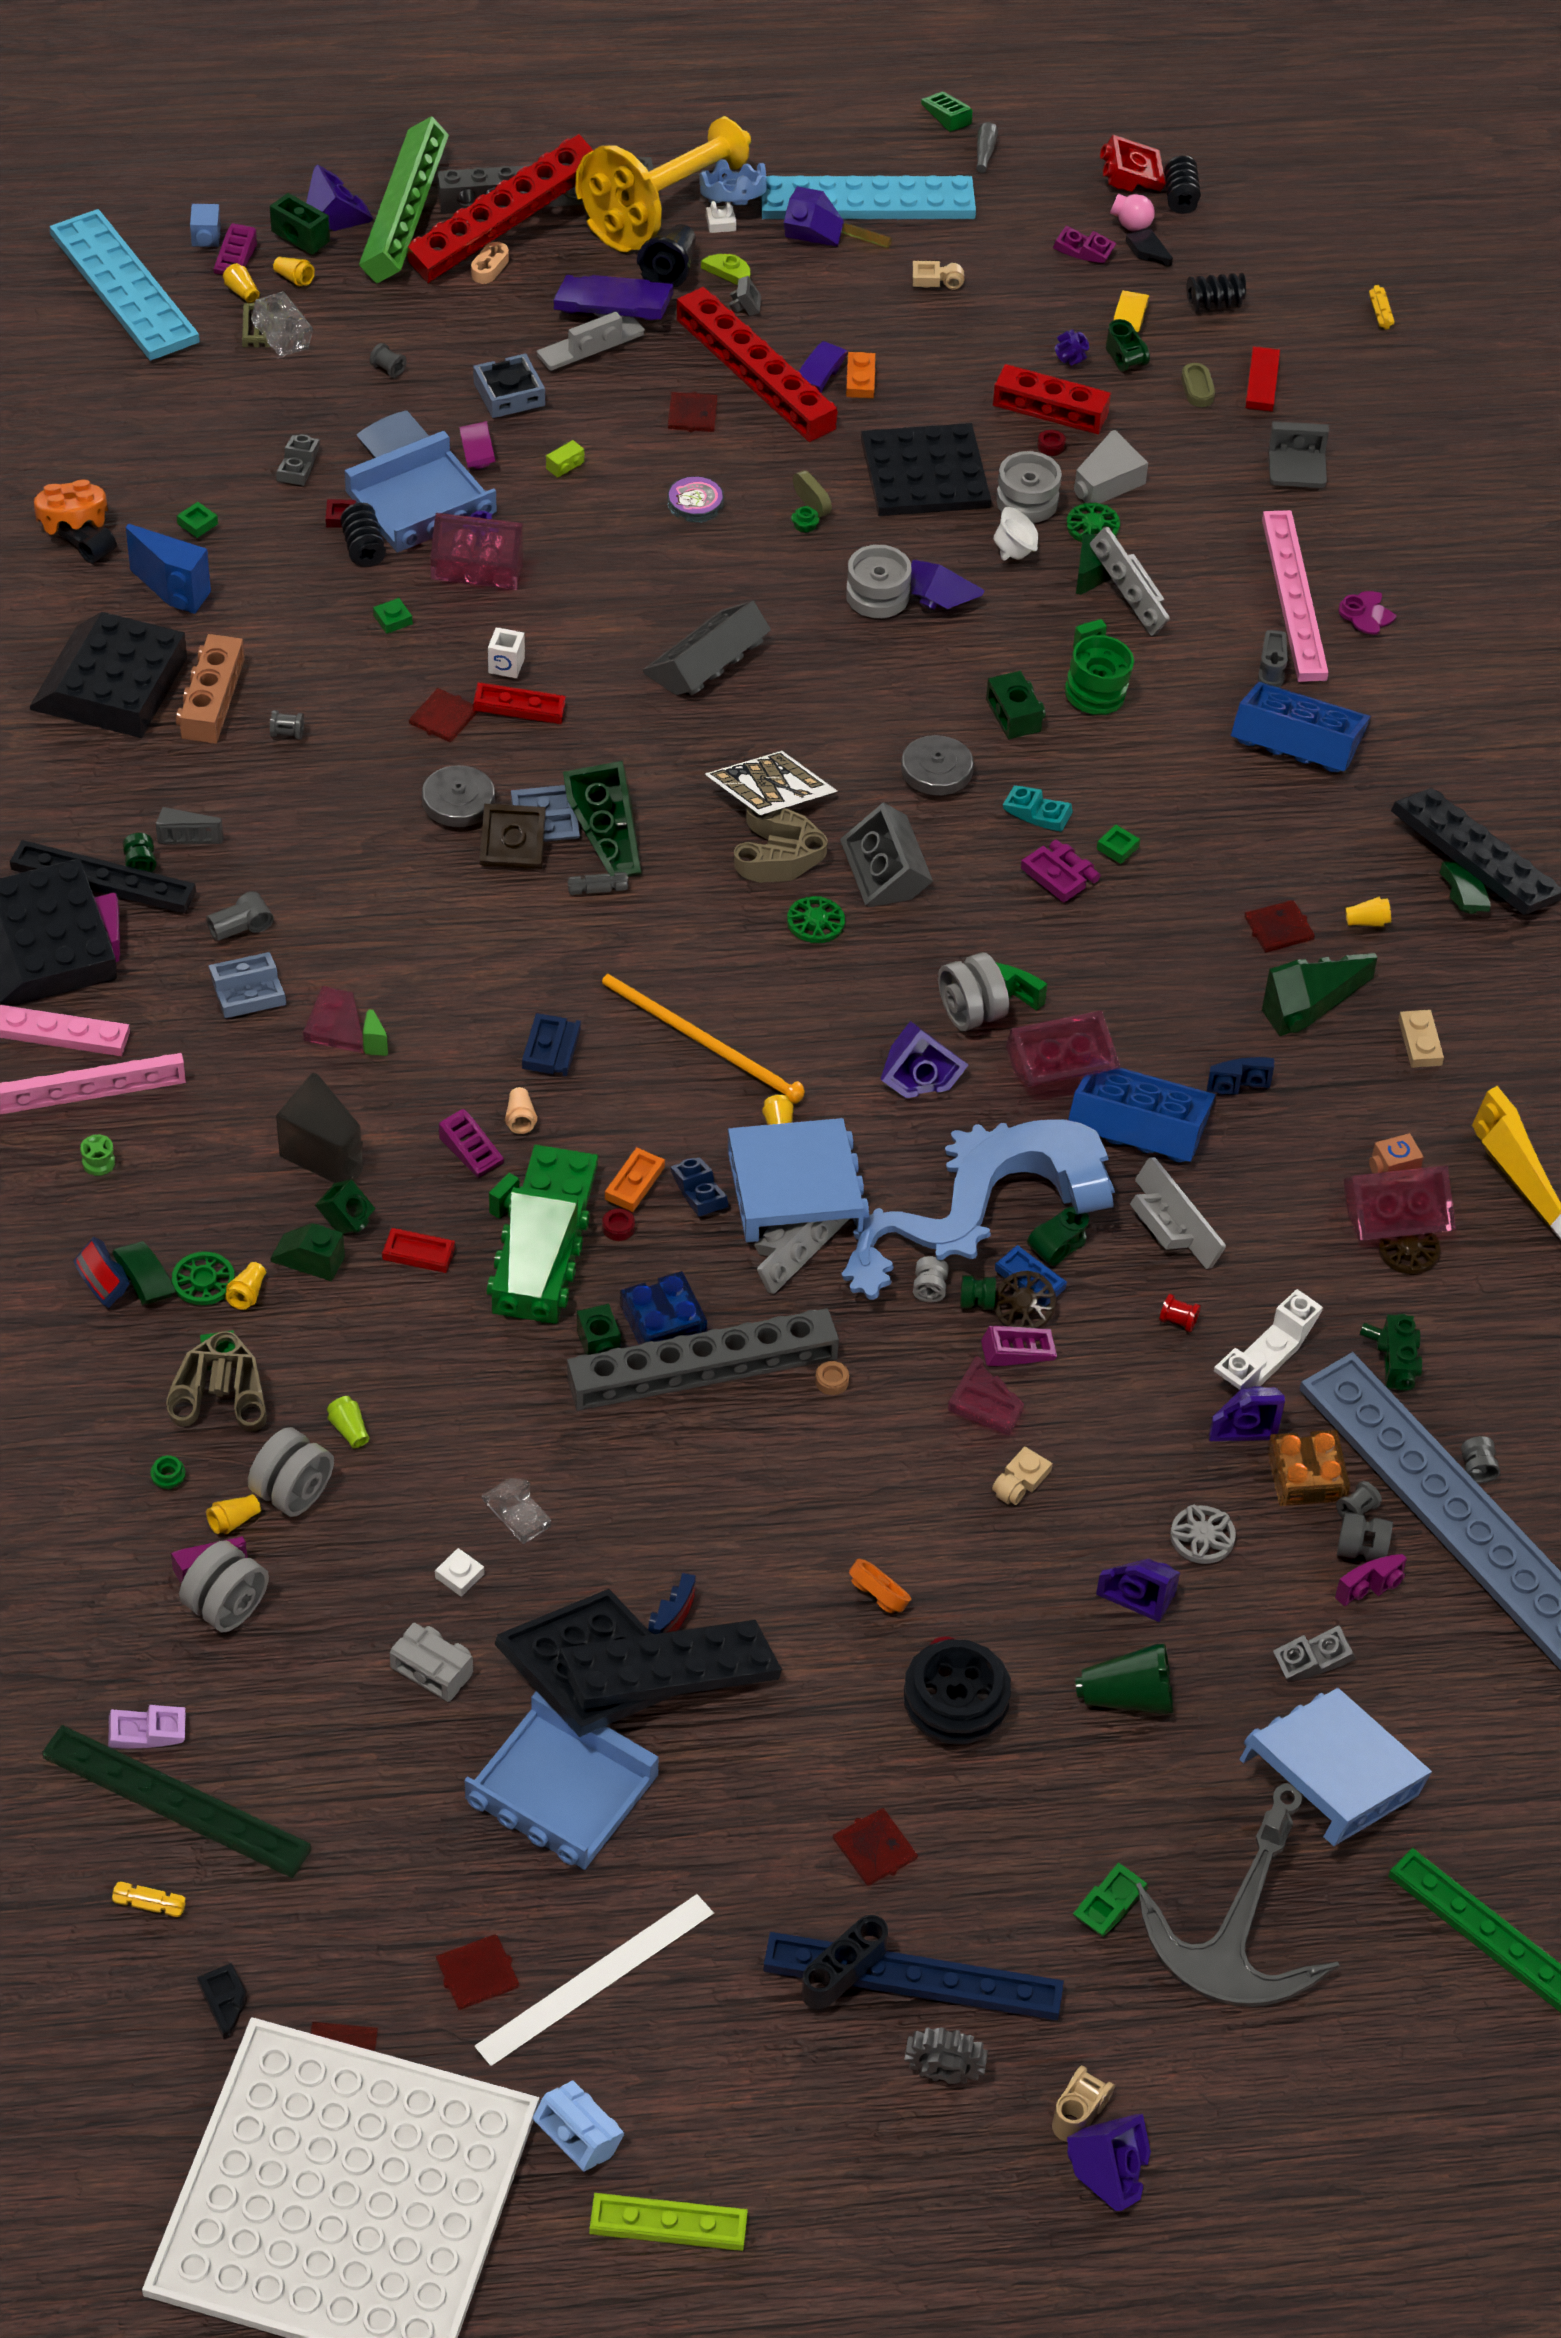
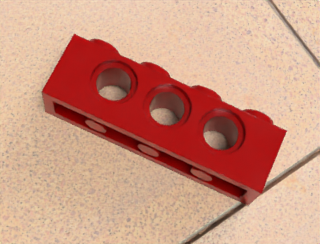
[993,364,1111,435]

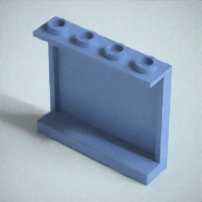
[345,431,497,553]
[728,1118,869,1243]
[1239,1688,1432,1846]
[465,1691,659,1870]

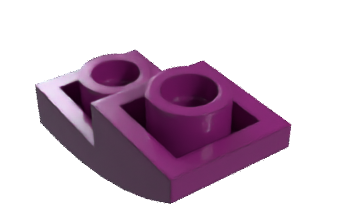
[1053,225,1116,263]
[459,421,496,469]
[1335,1554,1407,1606]

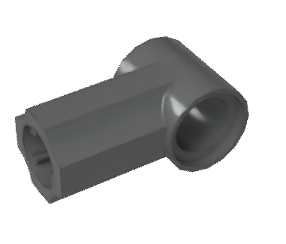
[206,891,274,941]

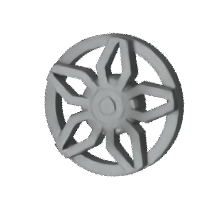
[1170,1504,1236,1564]

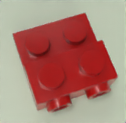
[1100,135,1165,192]

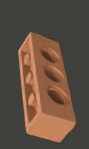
[176,634,245,744]

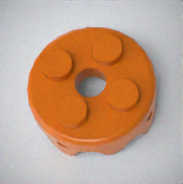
[34,479,108,535]

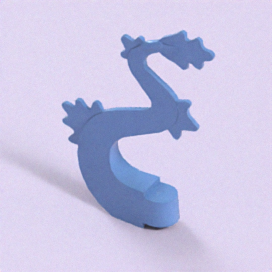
[842,1119,1115,1300]

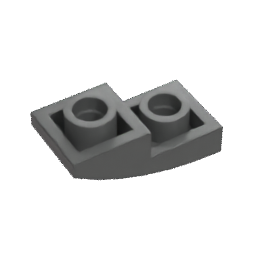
[276,434,320,486]

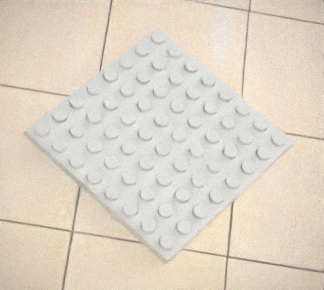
[142,2017,539,2338]

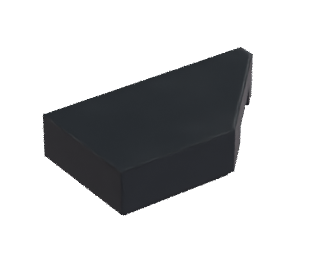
[1126,228,1173,266]
[197,1963,247,2040]

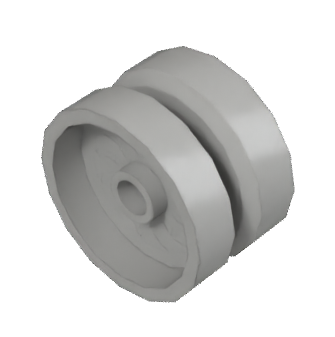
[996,451,1062,523]
[846,545,911,618]
[938,952,1009,1031]
[248,1427,334,1517]
[179,1540,269,1633]

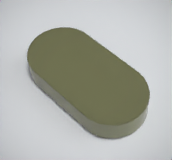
[1181,363,1215,407]
[793,470,832,518]

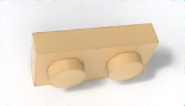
[1398,1010,1444,1068]

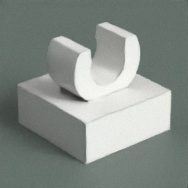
[706,201,736,233]

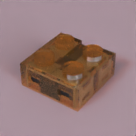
[1267,1430,1350,1506]

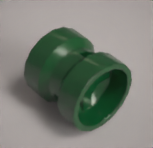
[123,833,156,873]
[960,1275,996,1310]

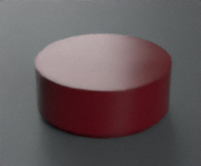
[1037,430,1066,456]
[602,1208,635,1241]

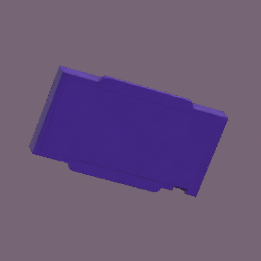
[553,275,673,321]

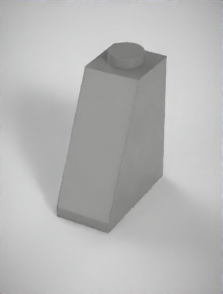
[1074,430,1148,504]

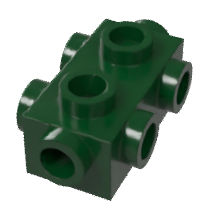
[1359,1314,1422,1391]

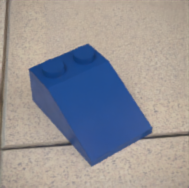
[126,524,211,614]

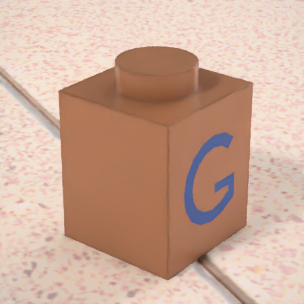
[1369,1133,1424,1187]

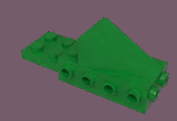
[487,1144,598,1324]

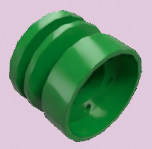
[1064,635,1134,715]

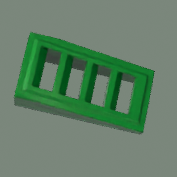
[921,91,973,132]

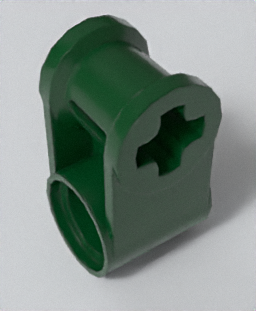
[1105,319,1150,372]
[1027,1207,1089,1266]

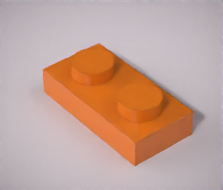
[846,352,876,399]
[605,1147,665,1212]

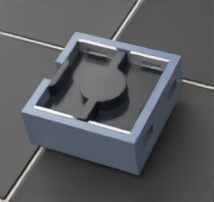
[473,353,545,418]

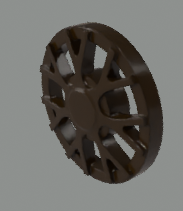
[1379,1222,1441,1274]
[994,1271,1056,1328]

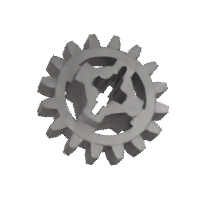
[904,2027,988,2084]

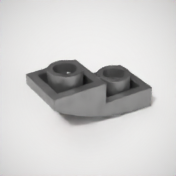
[1273,1625,1356,1682]

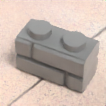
[390,1623,473,1702]

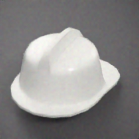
[993,507,1038,560]

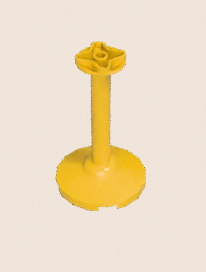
[575,116,751,252]

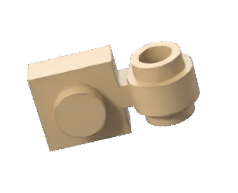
[913,261,964,290]
[992,1446,1053,1505]

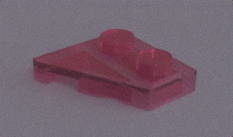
[303,986,364,1053]
[948,1356,1024,1436]

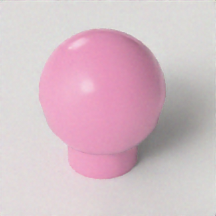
[1110,193,1155,232]

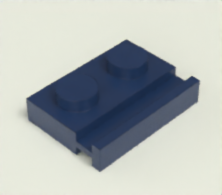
[522,1013,581,1076]

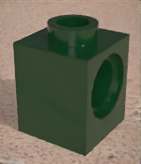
[315,1179,376,1233]
[577,1303,621,1355]

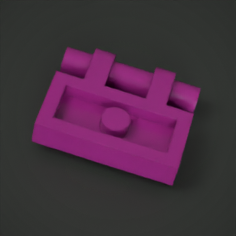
[1021,839,1101,903]

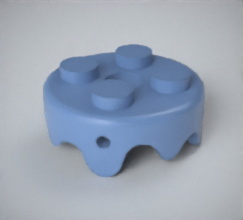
[699,159,767,205]

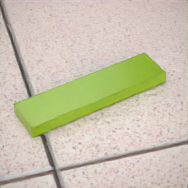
[589,2193,748,2251]

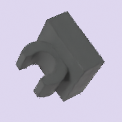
[729,276,761,316]

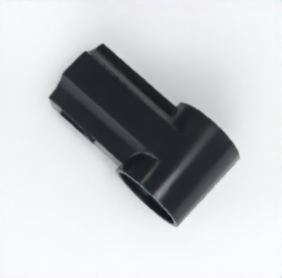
[58,521,117,564]

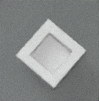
[435,1548,485,1597]

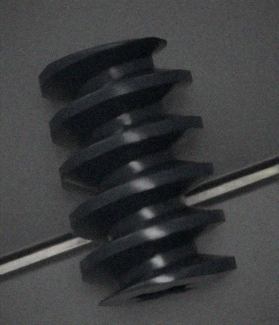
[1164,155,1201,214]
[1186,273,1246,311]
[340,502,386,567]

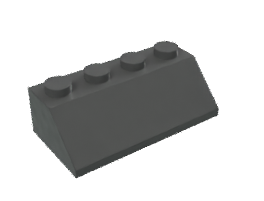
[643,600,771,695]

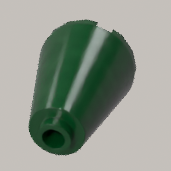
[1075,1643,1173,1715]

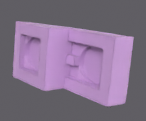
[108,1705,185,1749]

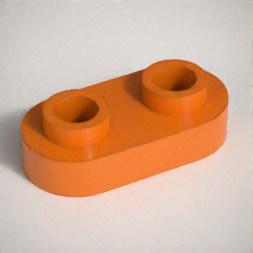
[849,1559,911,1614]

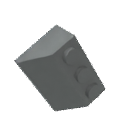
[840,802,933,907]

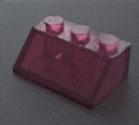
[430,513,523,590]
[1006,1010,1121,1087]
[1343,1165,1456,1241]

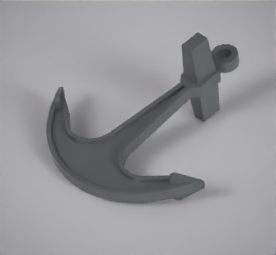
[1136,1783,1340,2007]

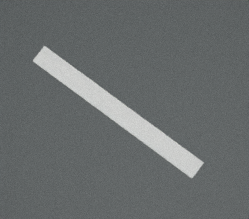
[475,1894,714,2066]

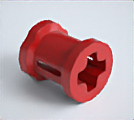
[1159,1293,1201,1333]

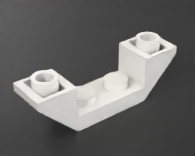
[1214,1289,1323,1390]

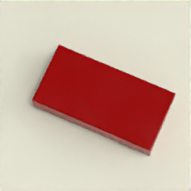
[382,1228,455,1273]

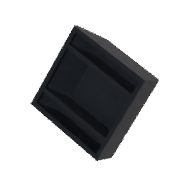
[30,612,187,738]
[0,858,117,1006]

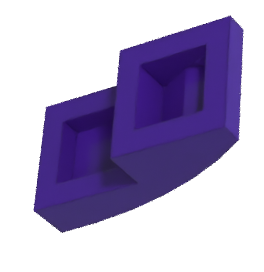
[799,341,848,393]

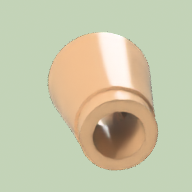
[505,1087,537,1134]

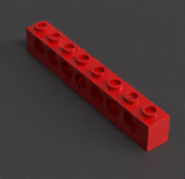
[408,134,593,283]
[676,286,838,442]

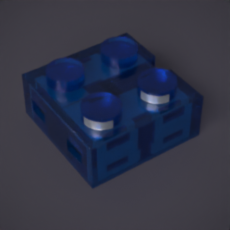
[620,1271,707,1345]

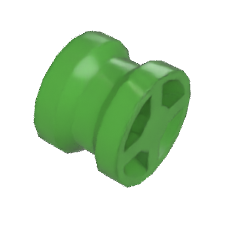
[80,1134,115,1176]

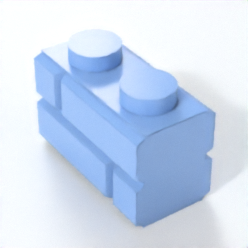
[532,2080,624,2172]

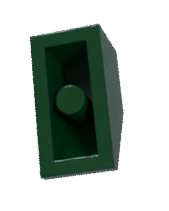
[1076,533,1117,595]
[270,1223,345,1282]

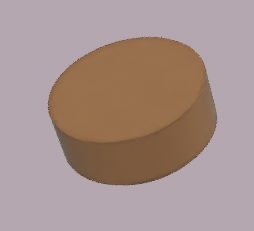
[815,1361,849,1395]

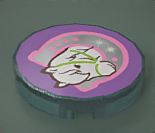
[667,476,724,522]

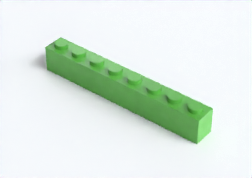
[359,116,449,284]

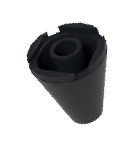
[636,224,696,287]

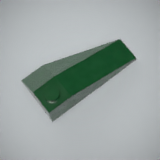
[563,761,642,877]
[1262,953,1378,1036]

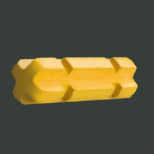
[1369,285,1395,330]
[112,1881,185,1917]

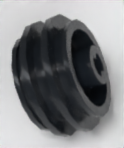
[904,1639,1011,1744]

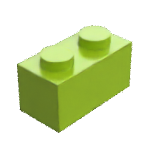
[546,440,584,478]

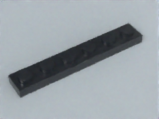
[10,840,196,914]

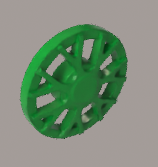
[1066,502,1120,542]
[787,896,845,943]
[172,1252,235,1306]

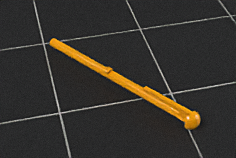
[602,974,805,1104]

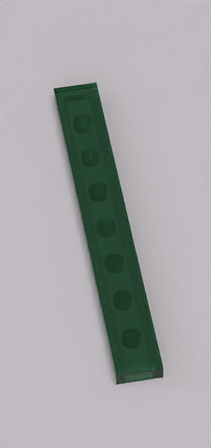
[42,1725,311,1879]

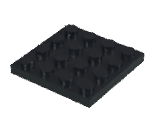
[861,423,991,516]
[495,1589,675,1737]

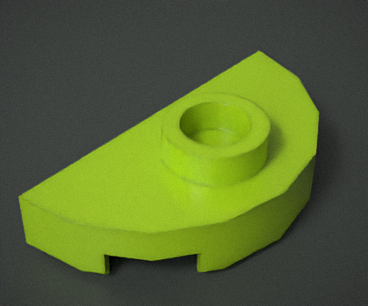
[701,254,750,285]

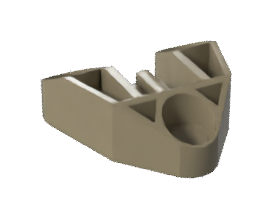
[734,806,828,883]
[166,1331,267,1432]

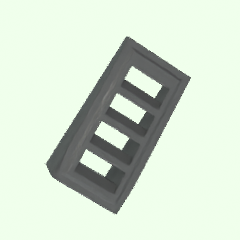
[156,807,224,844]

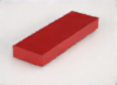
[1245,346,1280,412]
[473,682,566,724]

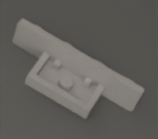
[537,312,644,370]
[1090,527,1170,636]
[1130,1157,1226,1269]
[754,1219,849,1294]

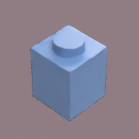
[190,204,221,247]

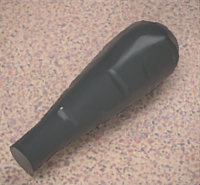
[976,122,998,173]

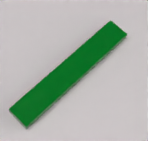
[1388,1848,1561,2013]

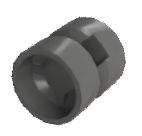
[1337,1512,1393,1562]

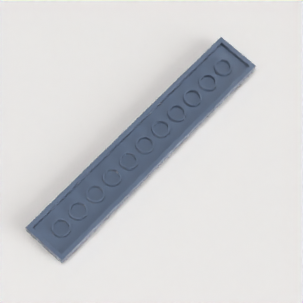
[1299,1352,1561,1670]

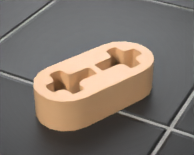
[471,242,509,284]

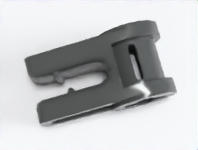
[1258,630,1288,688]

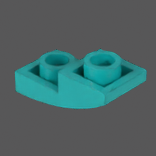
[1003,785,1073,832]

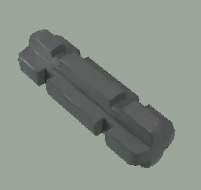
[567,872,628,895]

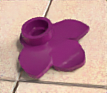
[1338,591,1396,634]

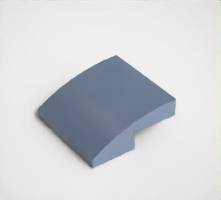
[356,411,429,458]
[510,785,580,842]
[208,952,287,1018]

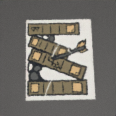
[705,751,838,815]

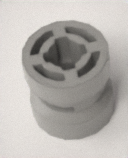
[913,1256,949,1303]

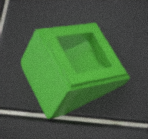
[363,1009,388,1056]

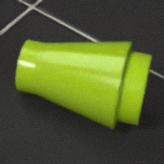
[327,1396,370,1449]

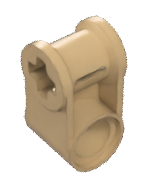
[1052,2065,1115,2142]

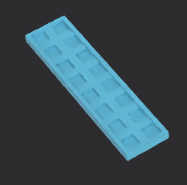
[760,175,976,219]
[49,209,200,361]

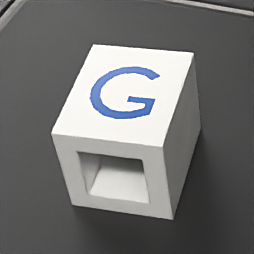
[488,627,525,678]

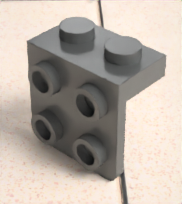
[1268,421,1329,488]

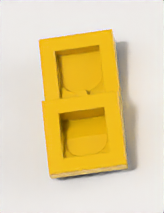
[1114,290,1149,332]

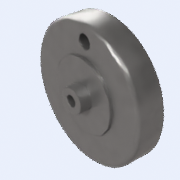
[901,735,974,795]
[422,765,495,827]

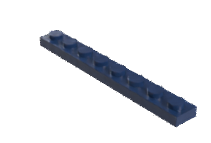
[763,1932,1064,2021]

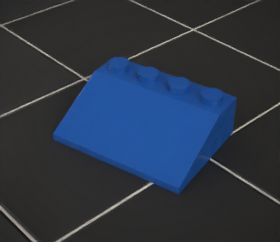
[1231,682,1371,772]
[1068,1060,1216,1162]

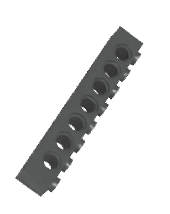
[437,157,653,214]
[567,1308,839,1411]

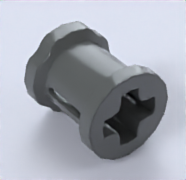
[369,343,407,378]
[270,710,304,740]
[1336,1481,1382,1518]

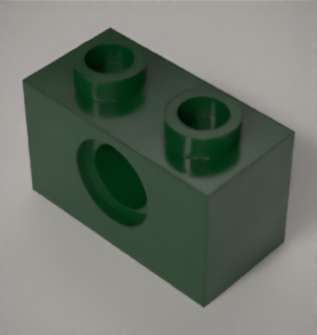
[270,193,330,255]
[986,670,1046,740]

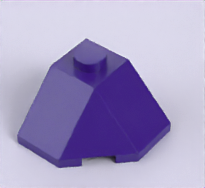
[306,164,373,231]
[784,186,844,247]
[911,560,985,610]
[881,1021,968,1098]
[1209,1386,1285,1441]
[1096,1558,1180,1622]
[1067,2114,1151,2211]

